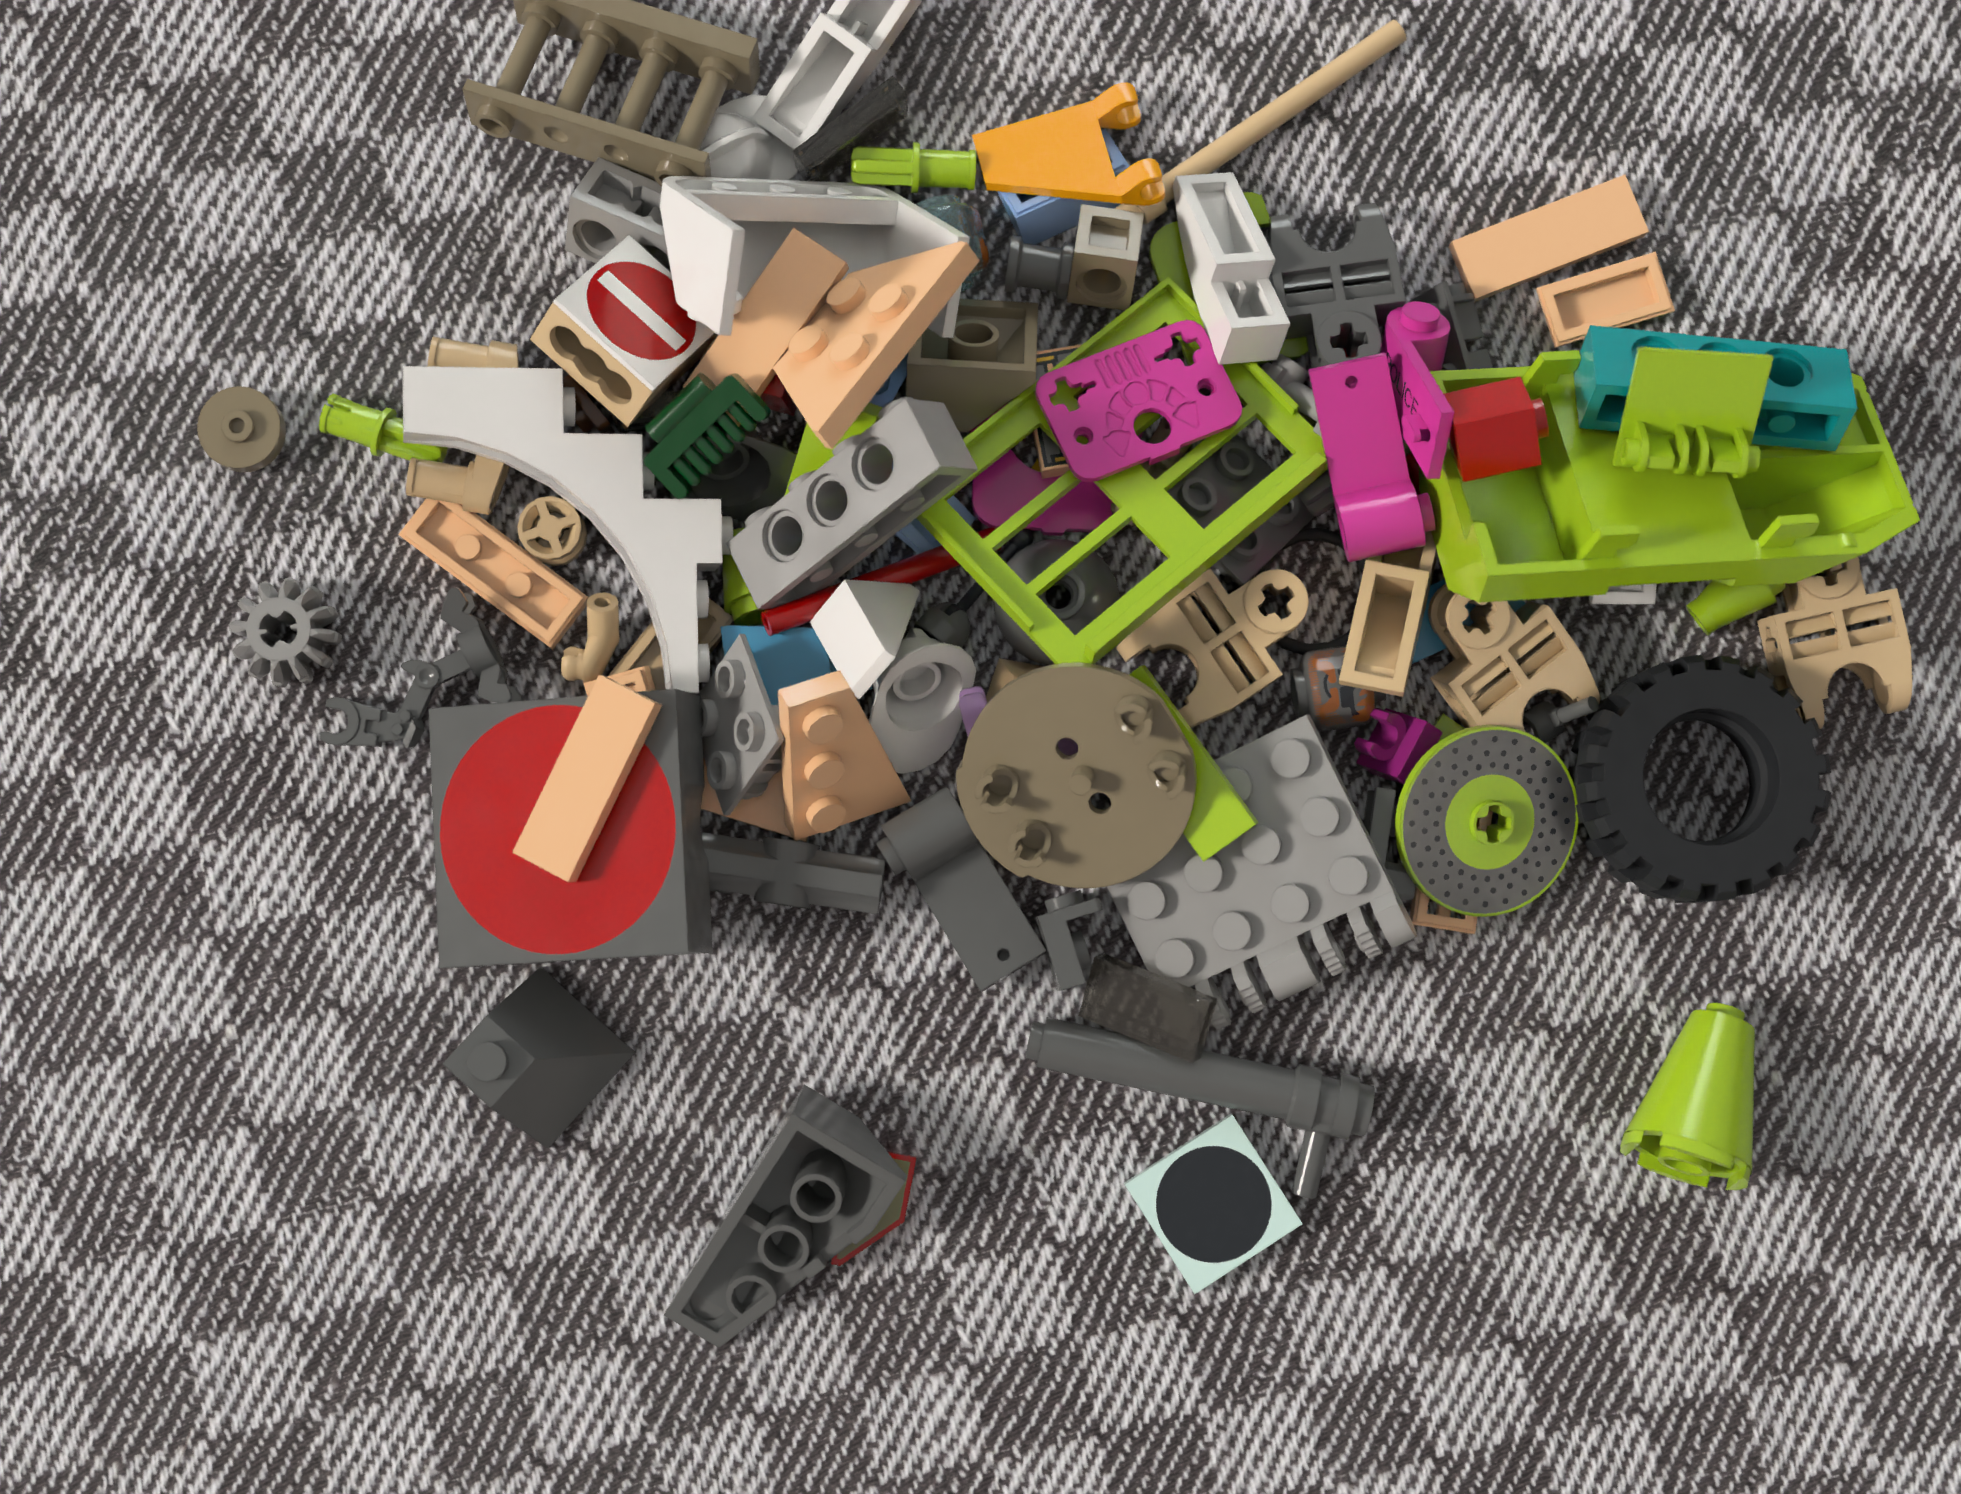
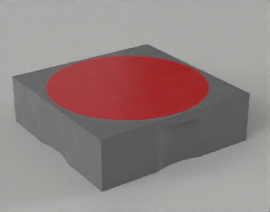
[428,689,713,968]

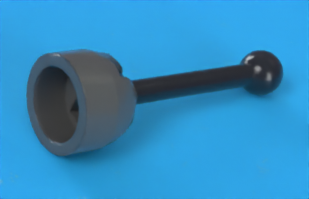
[914,529,1034,647]

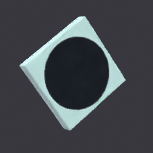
[1124,1114,1303,1294]

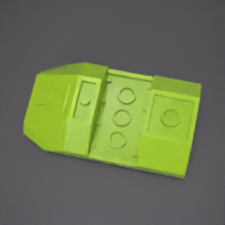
[1419,350,1920,603]

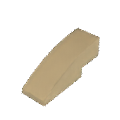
[1339,531,1438,697]

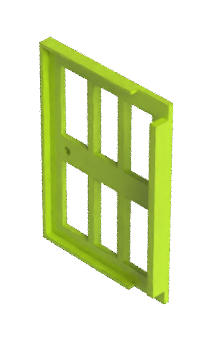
[916,276,1328,664]

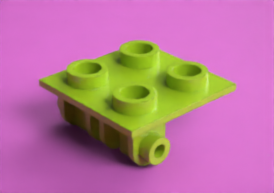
[1612,347,1773,479]

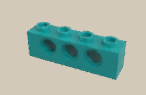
[1573,325,1857,451]

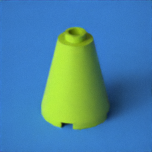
[1620,1003,1755,1190]

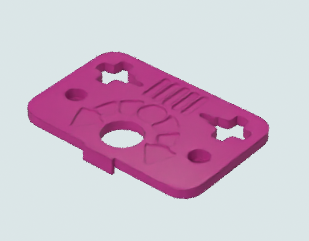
[1035,320,1242,483]

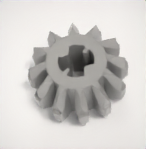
[229,578,342,688]

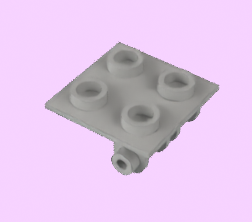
[699,634,784,815]

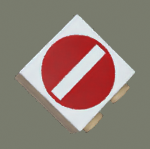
[530,235,717,427]

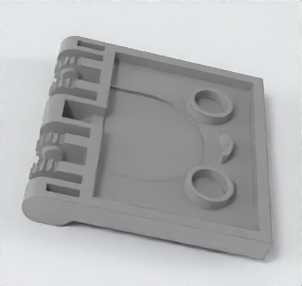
[1107,714,1417,1046]

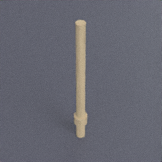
[1114,19,1407,225]

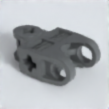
[1267,203,1406,369]

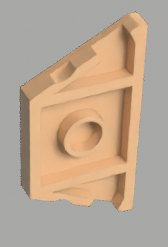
[773,241,980,449]

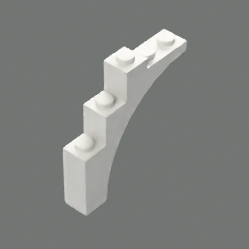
[402,366,733,694]

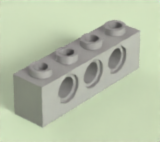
[726,397,978,609]

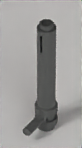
[1025,1017,1375,1199]

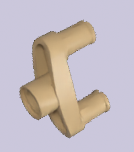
[406,336,519,515]

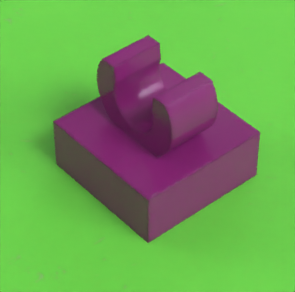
[1354,708,1443,785]

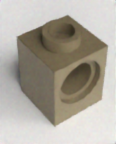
[1067,204,1144,311]

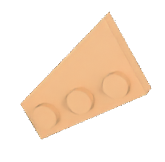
[778,670,911,841]

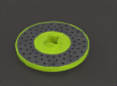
[1395,725,1579,917]

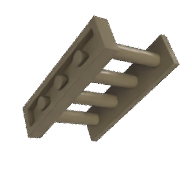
[462,0,760,186]

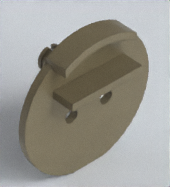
[956,663,1197,888]

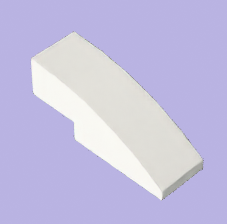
[752,0,922,154]
[1173,172,1291,365]

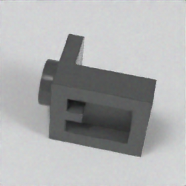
[1034,890,1103,991]

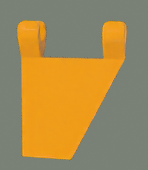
[972,82,1165,206]

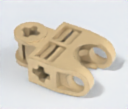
[1757,557,1912,729]
[1116,568,1309,728]
[1428,584,1600,732]

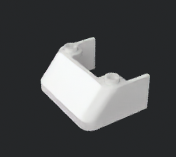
[660,176,970,338]

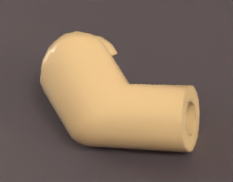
[561,592,620,685]

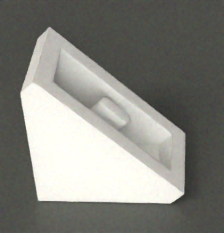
[810,579,920,699]

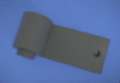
[876,786,1047,992]

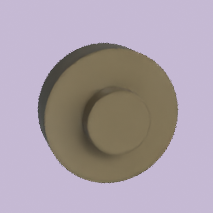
[197,386,286,472]

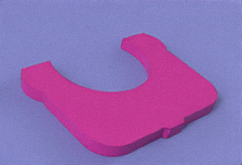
[969,403,1143,536]

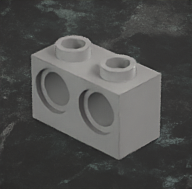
[565,157,671,272]

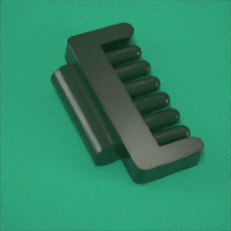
[644,373,771,499]

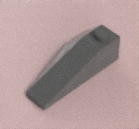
[664,1084,907,1348]

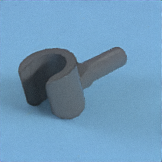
[1523,696,1599,743]

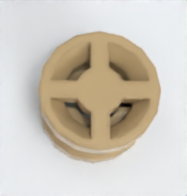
[517,496,587,566]

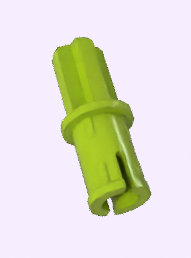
[851,142,976,193]
[319,393,448,463]

